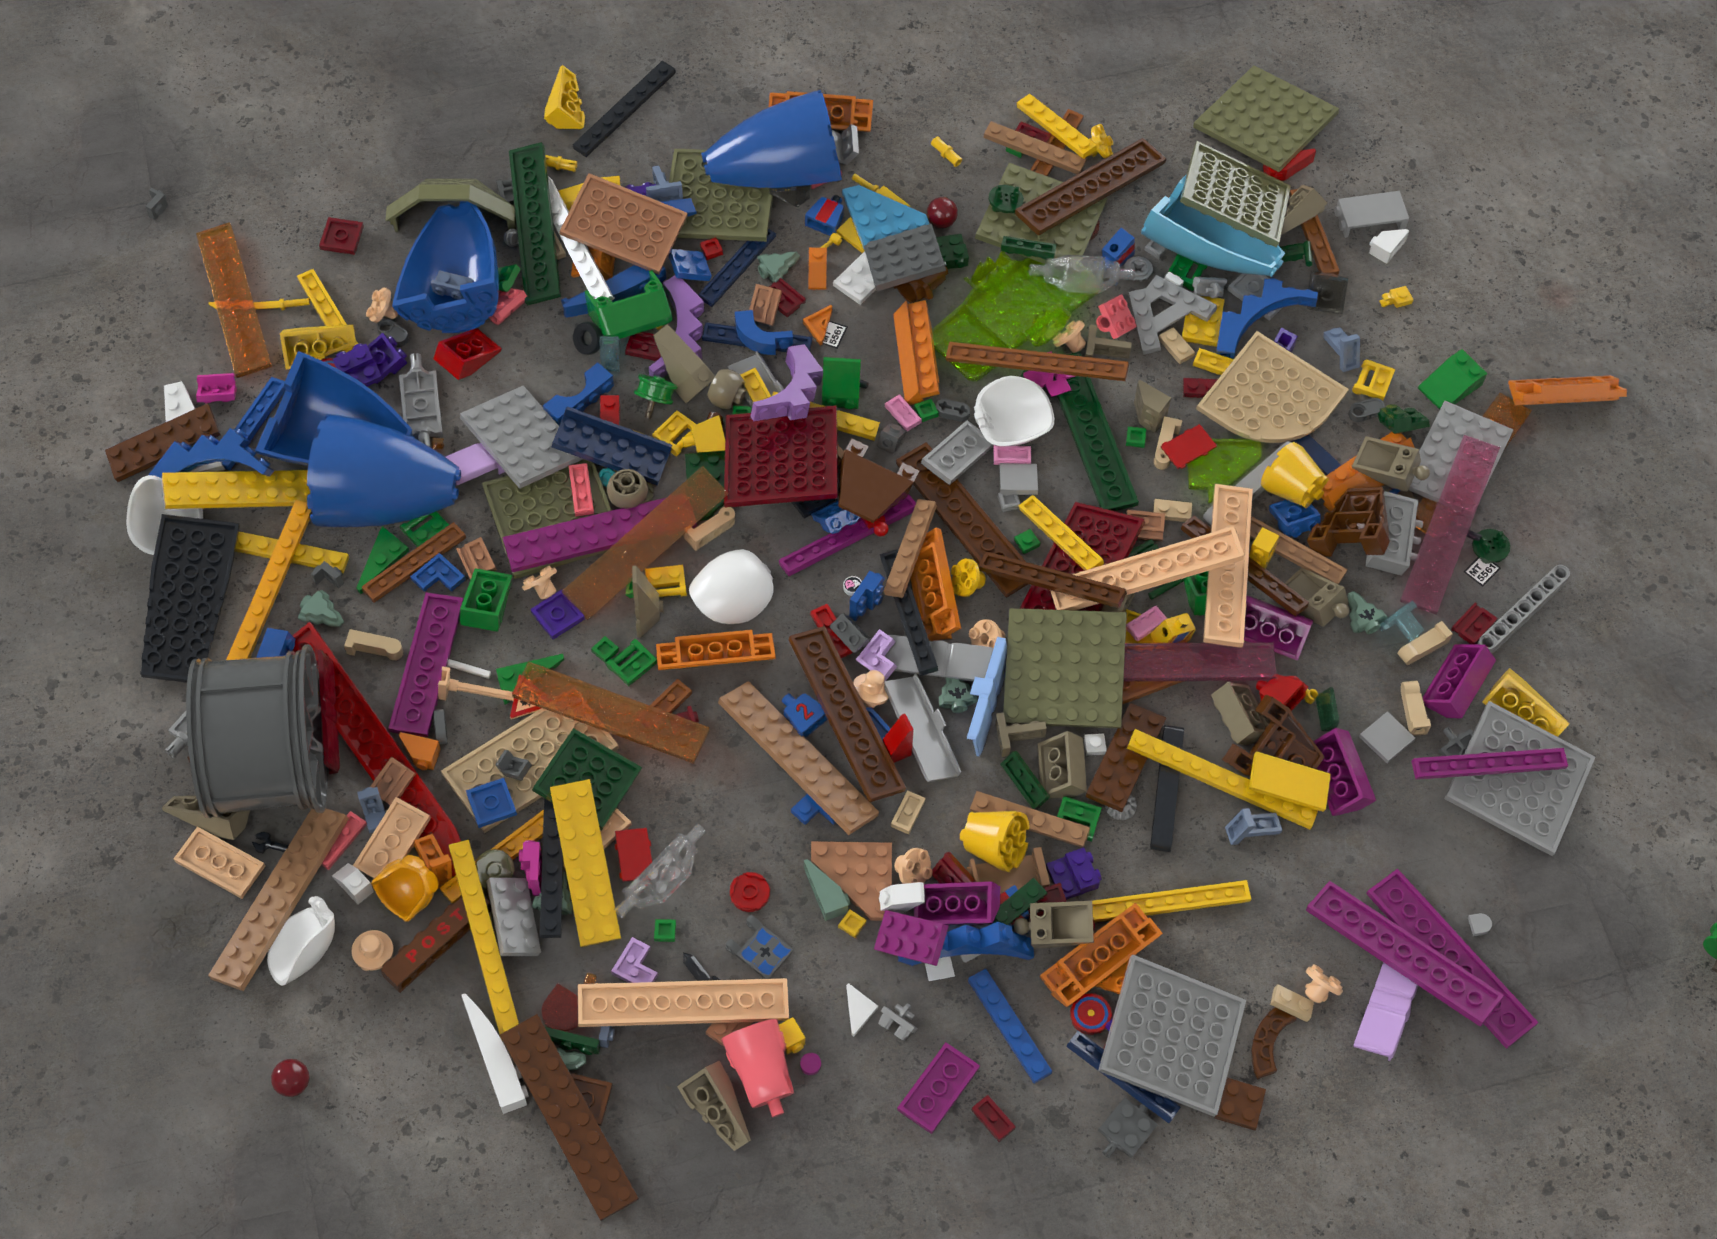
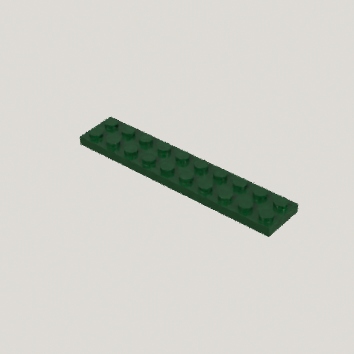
[509,142,561,306]
[1053,352,1139,511]

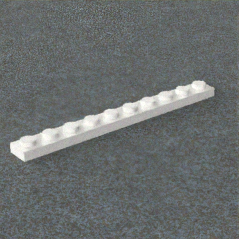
[548,176,614,301]

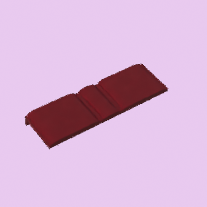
[318,650,340,774]

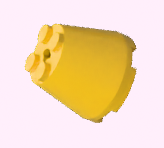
[1261,442,1329,508]
[960,811,1030,872]

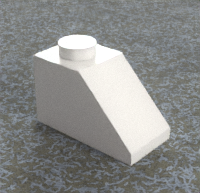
[1369,229,1409,264]
[332,863,374,905]
[879,882,925,914]

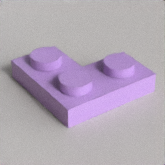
[856,629,897,681]
[611,937,658,983]

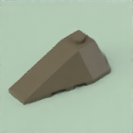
[1281,185,1327,235]
[653,324,715,404]
[632,566,664,637]
[162,796,250,840]
[677,1061,751,1151]

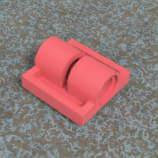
[489,288,527,325]
[1096,294,1137,339]

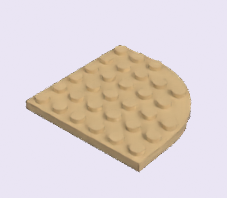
[1196,331,1349,443]

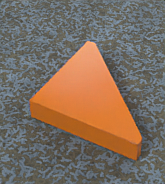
[803,305,833,346]

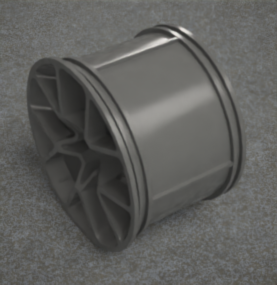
[186,644,328,818]

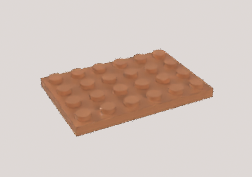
[559,173,688,275]

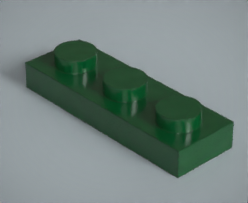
[1000,236,1057,260]
[1001,751,1050,810]
[992,878,1047,925]
[545,1027,601,1055]

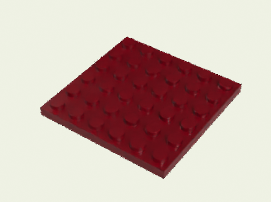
[724,406,838,508]

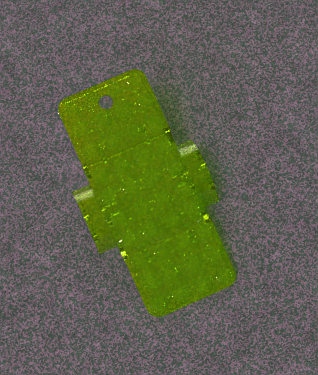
[932,251,1102,381]

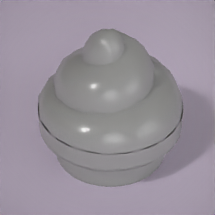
[504,229,519,247]

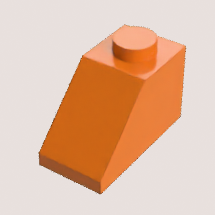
[808,247,827,290]
[399,732,441,770]

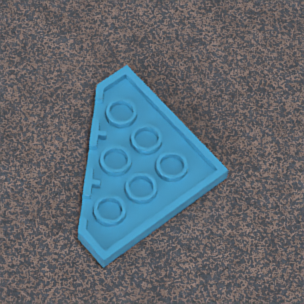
[842,185,930,249]

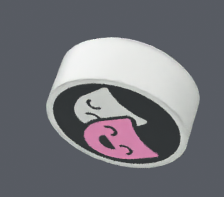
[843,576,862,596]

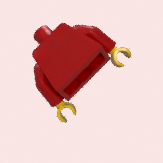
[1256,674,1318,711]

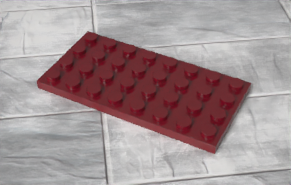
[1019,502,1145,611]

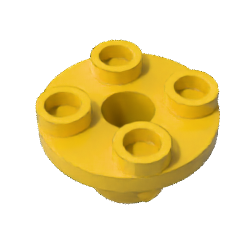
[1089,124,1113,159]
[951,559,986,597]

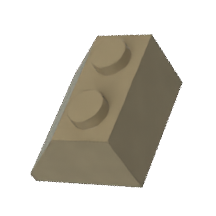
[1134,380,1171,433]

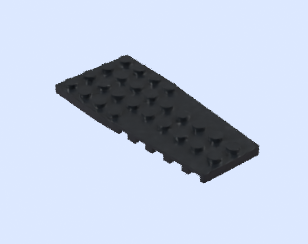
[140,514,240,683]

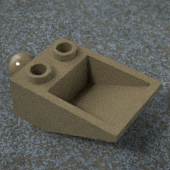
[1352,436,1430,492]
[1285,568,1349,627]
[1014,901,1094,949]

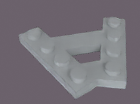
[1129,275,1217,355]

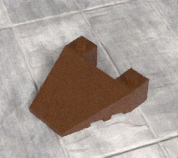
[838,438,919,523]
[1307,487,1390,557]
[1222,695,1324,776]

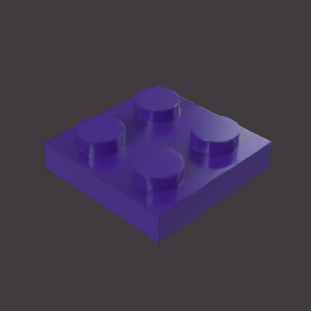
[530,589,585,640]

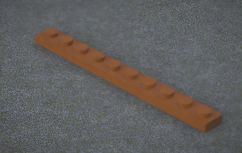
[946,342,1129,382]

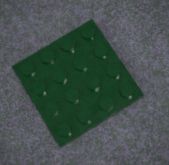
[532,728,642,831]

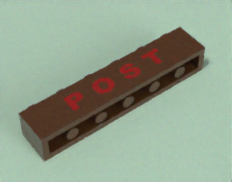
[381,895,492,993]

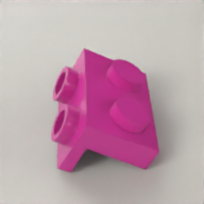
[196,373,237,403]

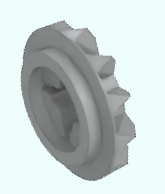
[1124,256,1153,282]
[1105,795,1137,820]

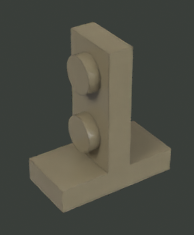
[1085,325,1132,359]
[995,712,1047,757]

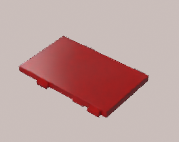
[1161,424,1217,469]
[615,828,656,882]

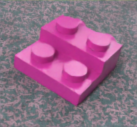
[519,840,542,896]

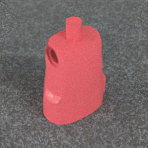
[721,1019,794,1117]

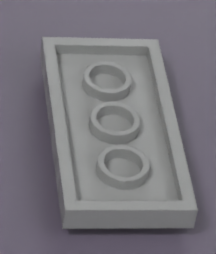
[921,420,994,485]
[486,878,541,956]

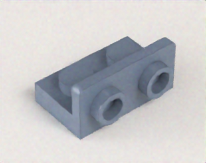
[431,270,474,300]

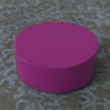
[800,1053,821,1075]

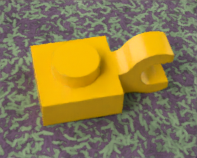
[1379,286,1414,308]

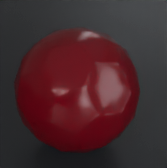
[927,197,958,229]
[271,1059,310,1097]

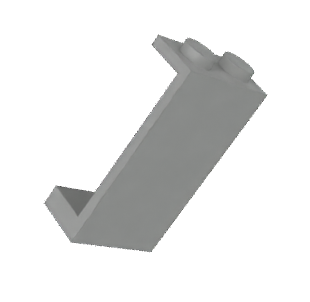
[1334,191,1409,238]

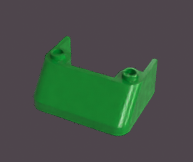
[584,270,672,341]

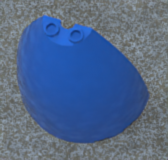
[701,90,842,188]
[392,201,499,333]
[255,351,415,466]
[307,414,461,527]

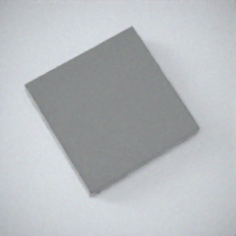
[999,463,1038,495]
[1359,711,1416,764]

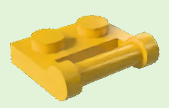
[1352,360,1395,401]
[652,410,696,456]
[645,565,687,597]

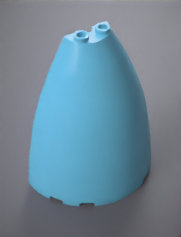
[1141,174,1285,277]

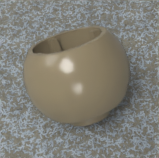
[707,369,746,409]
[607,469,648,509]

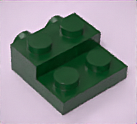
[936,234,969,269]
[1378,404,1430,434]

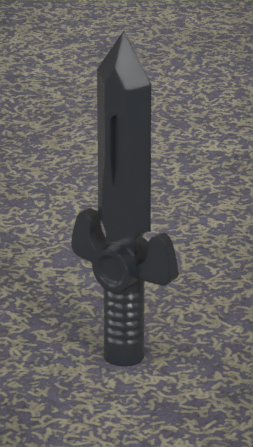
[683,952,720,981]

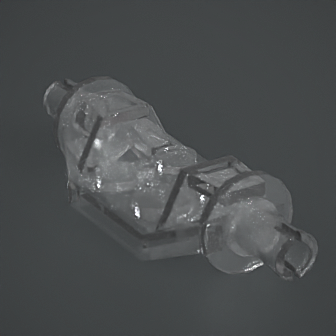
[1029,255,1135,293]
[614,824,706,919]

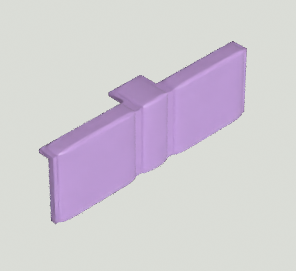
[446,443,505,485]
[1354,962,1418,1061]

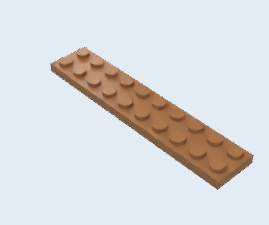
[718,681,879,835]
[208,808,349,991]

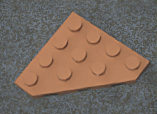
[811,841,892,921]

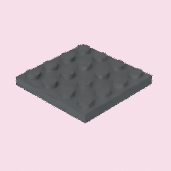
[863,224,946,291]

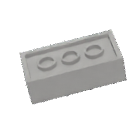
[1365,491,1423,576]

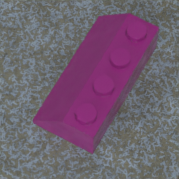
[1244,595,1314,661]
[1422,644,1496,718]
[1313,728,1377,816]
[914,882,1000,925]

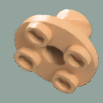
[366,287,398,323]
[1052,320,1086,353]
[522,565,557,600]
[969,619,1006,648]
[853,670,889,708]
[894,848,932,884]
[352,930,394,971]
[1305,964,1343,1003]

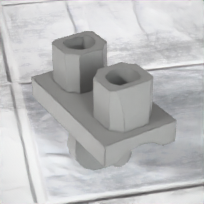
[1192,277,1227,298]
[878,1003,918,1041]

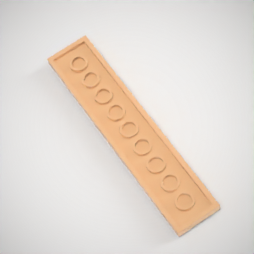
[1203,484,1253,648]
[1050,526,1245,611]
[578,978,789,1027]

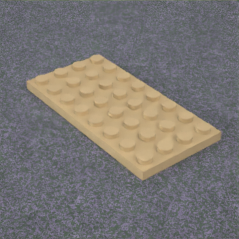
[441,688,619,833]

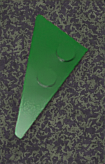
[356,527,409,594]
[496,654,564,705]

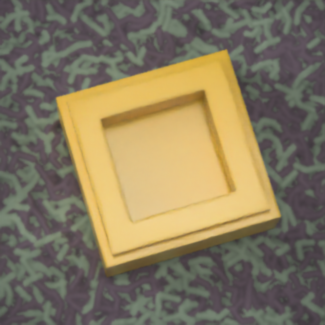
[838,910,867,938]

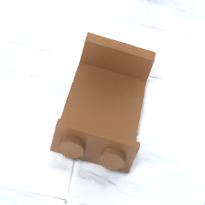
[966,847,1050,894]

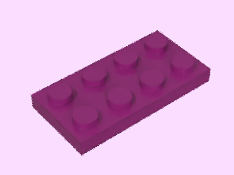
[874,910,949,966]
[897,1042,980,1134]

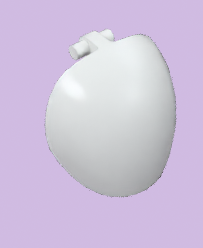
[974,376,1055,447]
[126,475,203,555]
[689,549,773,624]
[267,896,335,986]

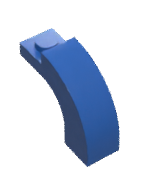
[735,310,793,355]

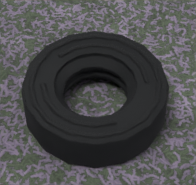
[573,322,603,355]

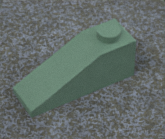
[804,859,850,921]

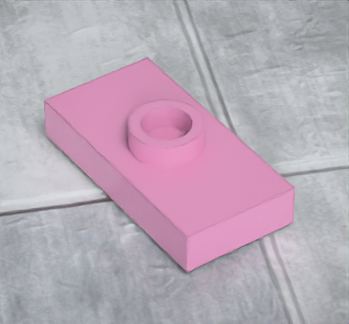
[885,394,922,431]
[993,446,1031,465]
[1126,606,1168,642]

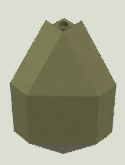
[385,179,516,232]

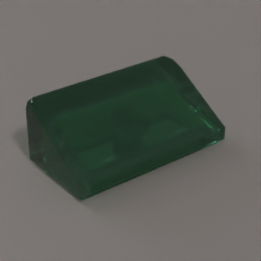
[1316,687,1339,731]

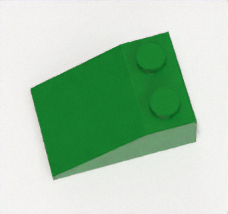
[1418,349,1487,410]
[822,357,861,409]
[460,568,513,632]
[1183,571,1208,616]

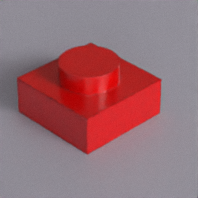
[700,237,723,260]

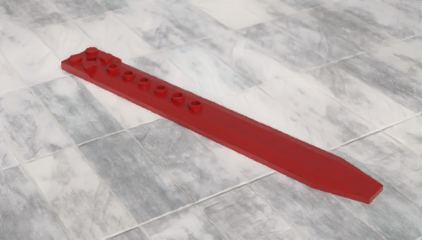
[292,622,461,877]

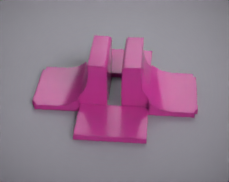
[1023,351,1075,397]

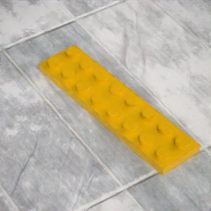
[162,470,310,509]
[550,779,621,947]

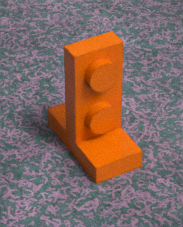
[414,834,452,889]

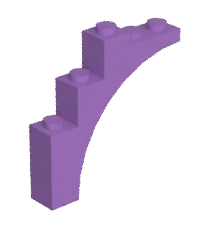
[649,275,704,378]
[751,344,823,421]

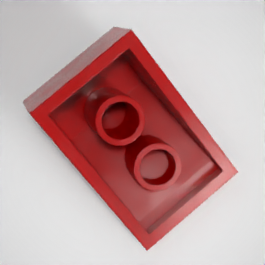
[433,328,502,380]

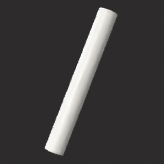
[447,659,491,679]

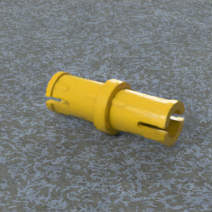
[931,136,962,167]
[545,155,577,172]

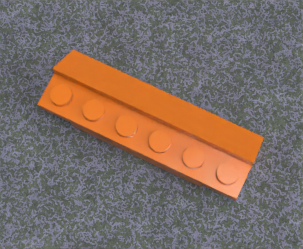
[769,91,873,132]
[893,300,940,405]
[1508,375,1627,405]
[1321,432,1415,512]
[911,527,961,641]
[656,630,775,670]
[1039,903,1163,1007]

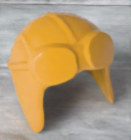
[371,855,438,922]

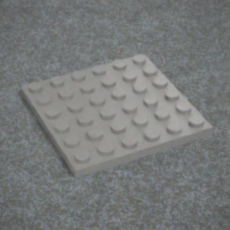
[1444,701,1595,856]
[1098,955,1246,1117]

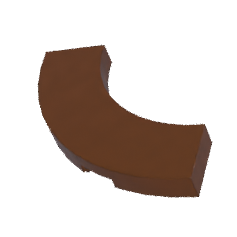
[1251,1007,1297,1080]

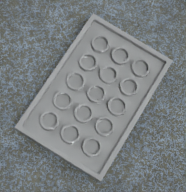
[460,385,583,489]
[1409,401,1513,517]

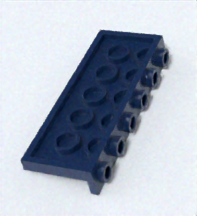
[551,407,672,486]

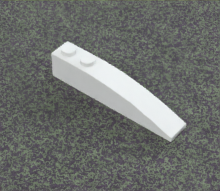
[462,994,529,1114]

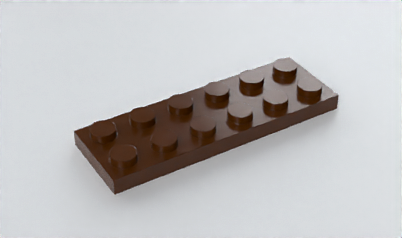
[105,403,221,482]
[1085,703,1166,812]

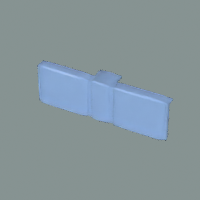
[967,637,1007,756]

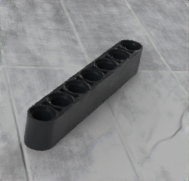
[1150,725,1184,852]

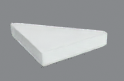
[846,983,878,1037]

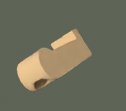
[1154,416,1182,470]
[684,507,735,551]
[1397,621,1453,665]
[344,629,403,660]
[1401,681,1431,736]

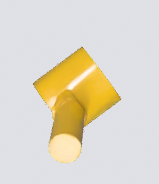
[820,233,842,248]

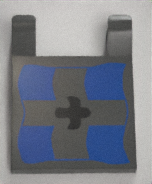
[725,915,794,979]

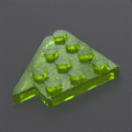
[1187,439,1262,503]

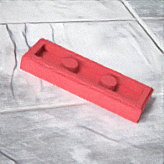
[568,463,594,517]
[321,811,367,870]

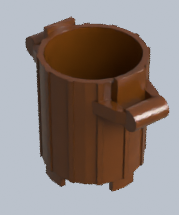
[893,266,949,303]

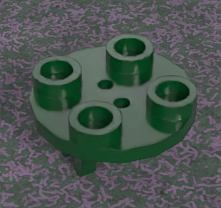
[988,184,1024,214]
[1472,529,1511,564]

